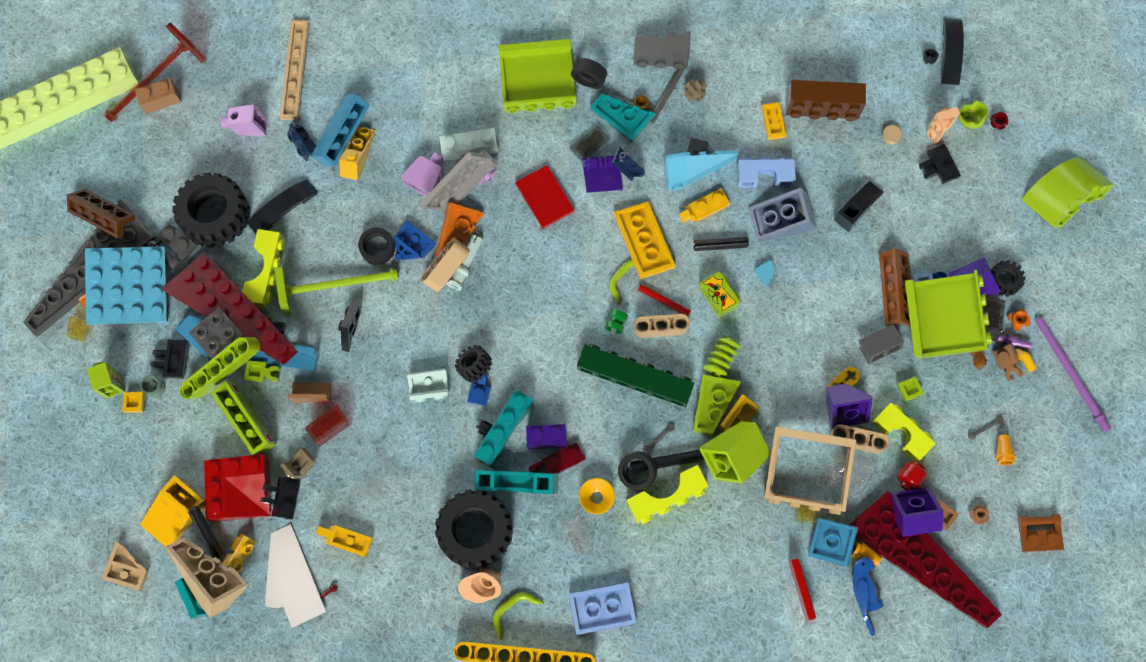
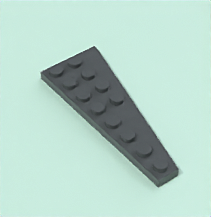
[23,199,155,337]

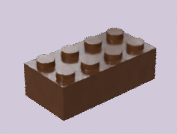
[786,80,866,121]

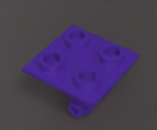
[582,156,623,193]

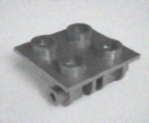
[189,307,243,359]

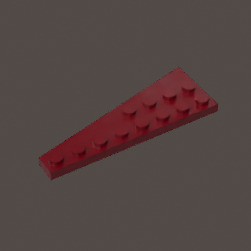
[162,252,298,365]

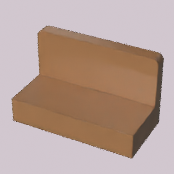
[288,382,332,403]

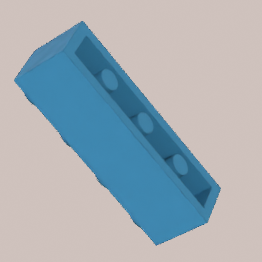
[311,94,370,166]

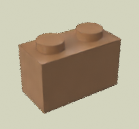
[135,78,181,114]

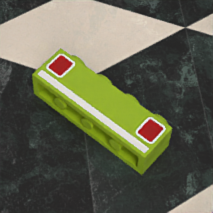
[210,381,276,455]

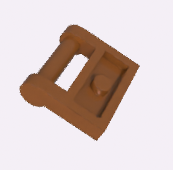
[1017,514,1064,552]

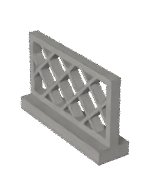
[419,150,497,215]

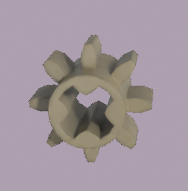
[684,79,707,102]

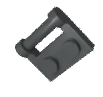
[146,223,198,270]

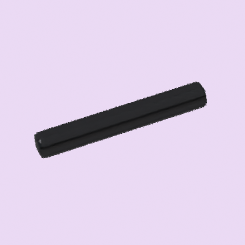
[630,450,705,473]

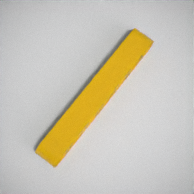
[454,642,595,662]

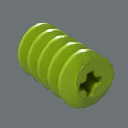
[703,335,741,378]

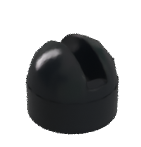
[923,49,939,65]

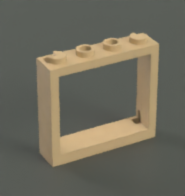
[764,427,856,515]

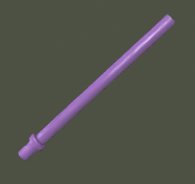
[1035,318,1111,432]

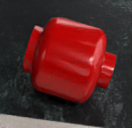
[897,461,927,490]

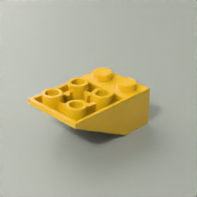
[140,475,205,547]

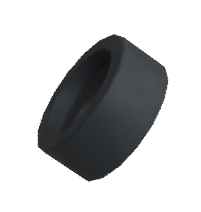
[571,58,608,89]
[358,227,395,265]
[618,451,658,490]

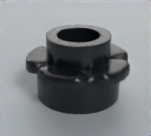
[476,420,493,436]

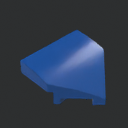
[394,221,437,261]

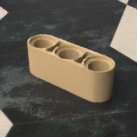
[421,238,470,292]
[634,314,690,338]
[829,425,889,454]

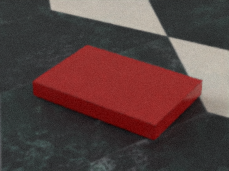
[515,165,575,229]

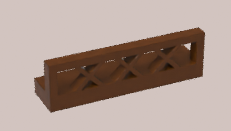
[66,189,135,238]

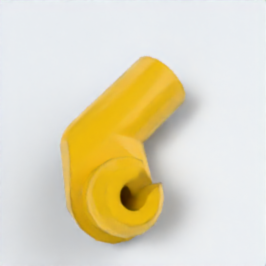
[1015,348,1037,372]

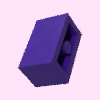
[526,424,567,449]

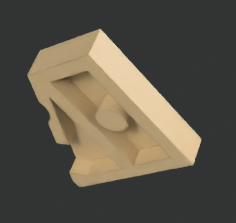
[102,542,149,591]

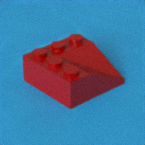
[204,454,271,522]

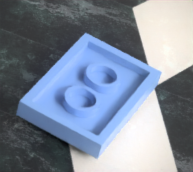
[569,583,637,635]

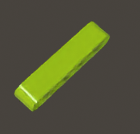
[179,337,260,399]

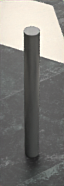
[650,66,686,124]

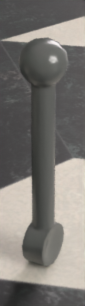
[968,416,1004,440]
[642,424,675,453]

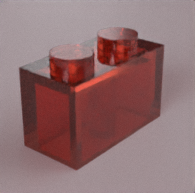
[305,405,351,447]

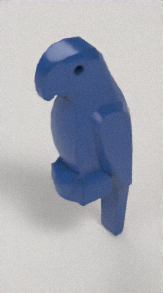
[853,557,884,636]

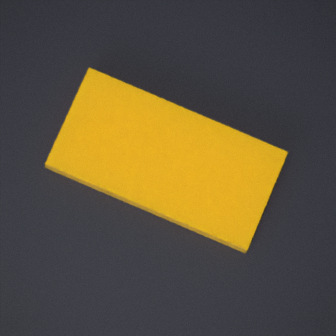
[613,201,676,279]

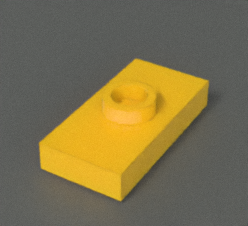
[761,102,787,140]

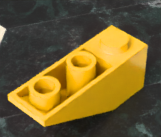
[339,126,376,181]

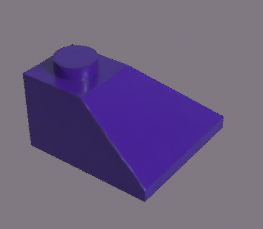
[826,384,873,429]

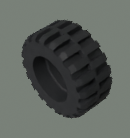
[172,172,250,248]
[435,489,513,569]

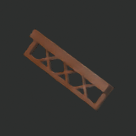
[879,248,911,326]

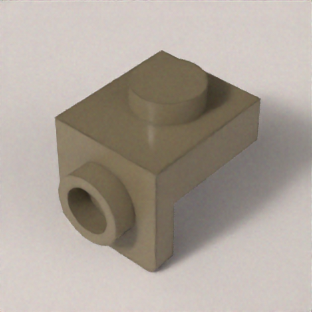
[281,448,317,479]

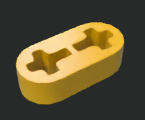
[828,367,860,387]

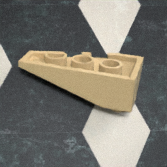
[166,537,248,618]

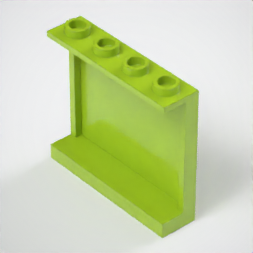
[498,39,576,113]
[905,270,992,359]

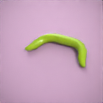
[609,260,634,304]
[493,592,543,639]

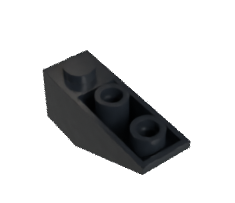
[834,181,884,232]

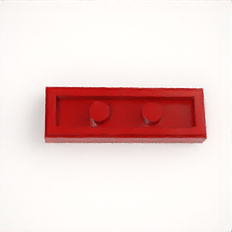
[788,558,816,621]

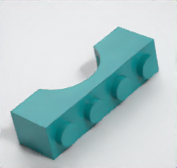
[474,389,534,469]
[475,470,559,494]

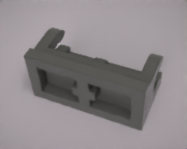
[859,324,904,365]

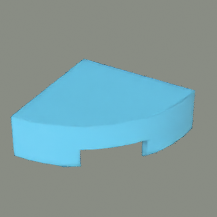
[754,260,774,286]

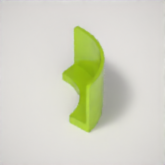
[1022,157,1114,228]

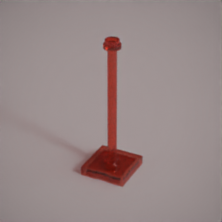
[103,22,207,122]

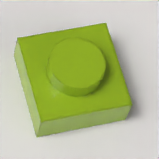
[897,376,924,402]

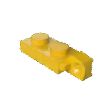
[679,188,730,223]
[316,525,373,558]

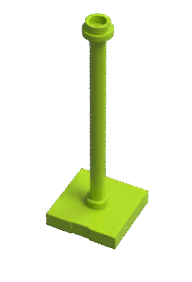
[274,267,398,316]

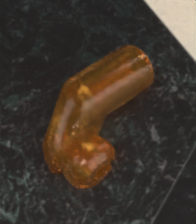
[969,351,987,369]

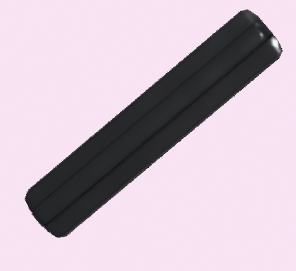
[693,237,749,251]
[188,505,223,558]

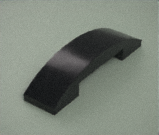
[941,18,964,85]
[248,180,318,234]

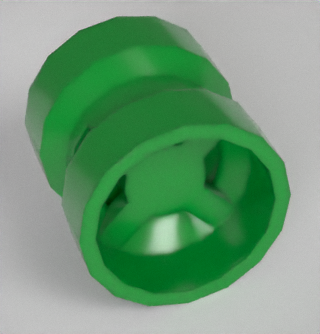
[604,309,628,334]

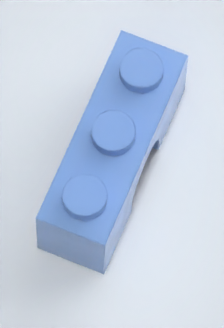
[737,157,796,187]

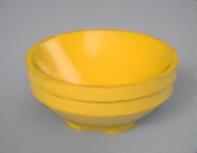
[579,478,615,515]

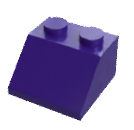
[890,487,943,536]

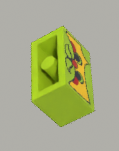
[699,271,740,318]
[86,362,125,399]

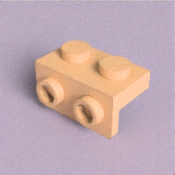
[927,107,960,144]

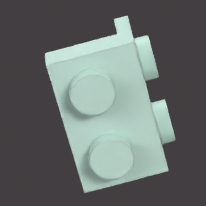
[407,369,449,402]

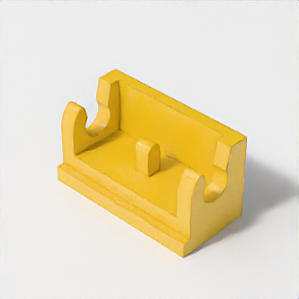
[719,394,759,432]

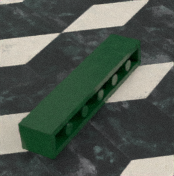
[577,344,695,408]

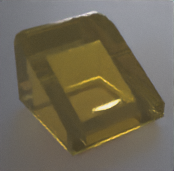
[66,316,92,342]
[795,504,817,523]

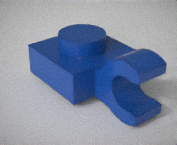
[467,372,491,407]

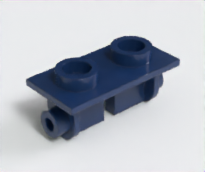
[287,123,316,162]
[612,147,645,181]

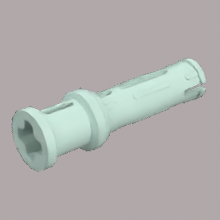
[446,235,483,291]

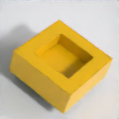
[122,392,145,413]

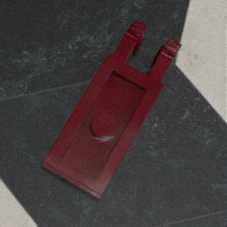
[528,442,586,474]

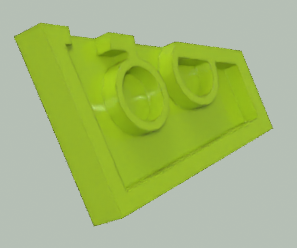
[693,374,741,436]

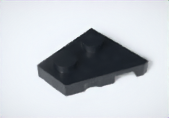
[338,299,361,352]

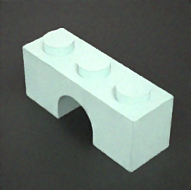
[439,128,498,161]

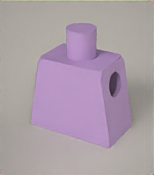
[220,105,268,136]
[401,153,444,196]

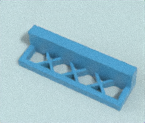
[249,345,319,372]

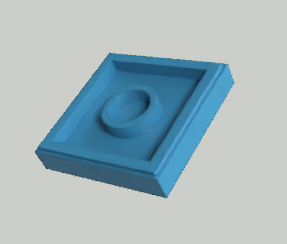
[808,517,858,567]

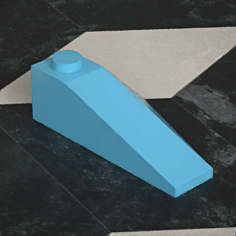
[663,150,738,191]

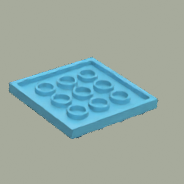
[85,247,167,325]

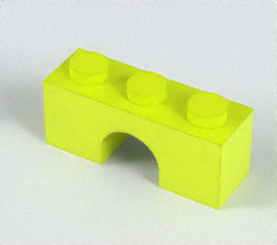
[872,403,936,462]

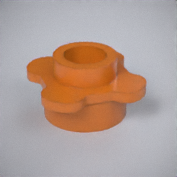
[1008,309,1031,331]

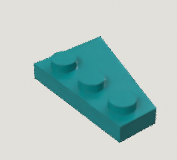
[590,94,656,142]

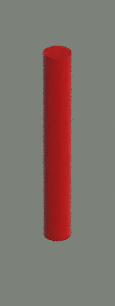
[638,284,691,317]

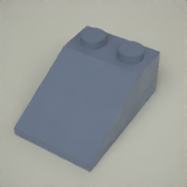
[749,188,817,242]

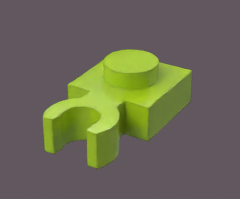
[244,360,281,383]

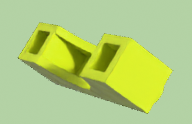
[242,229,285,309]
[626,465,709,525]

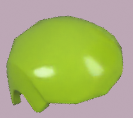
[958,100,989,129]

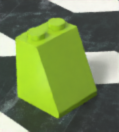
[699,421,771,484]

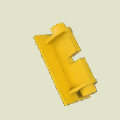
[221,534,256,572]

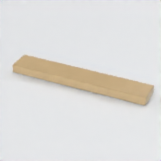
[280,20,310,120]

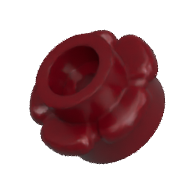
[990,112,1009,130]

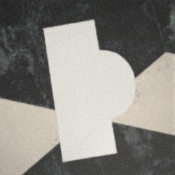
[265,524,326,628]

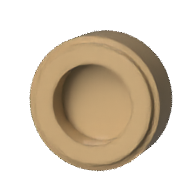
[882,125,902,144]

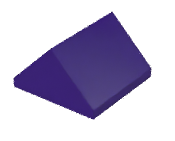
[949,257,1001,298]

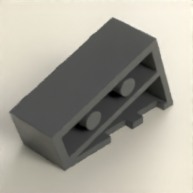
[633,31,691,69]

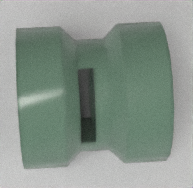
[140,375,165,398]

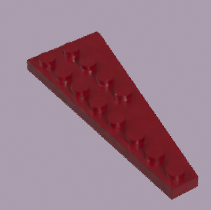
[849,491,1002,629]

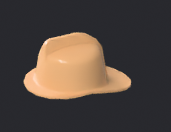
[459,568,502,604]

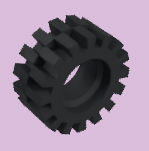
[991,260,1026,297]
[455,345,492,382]

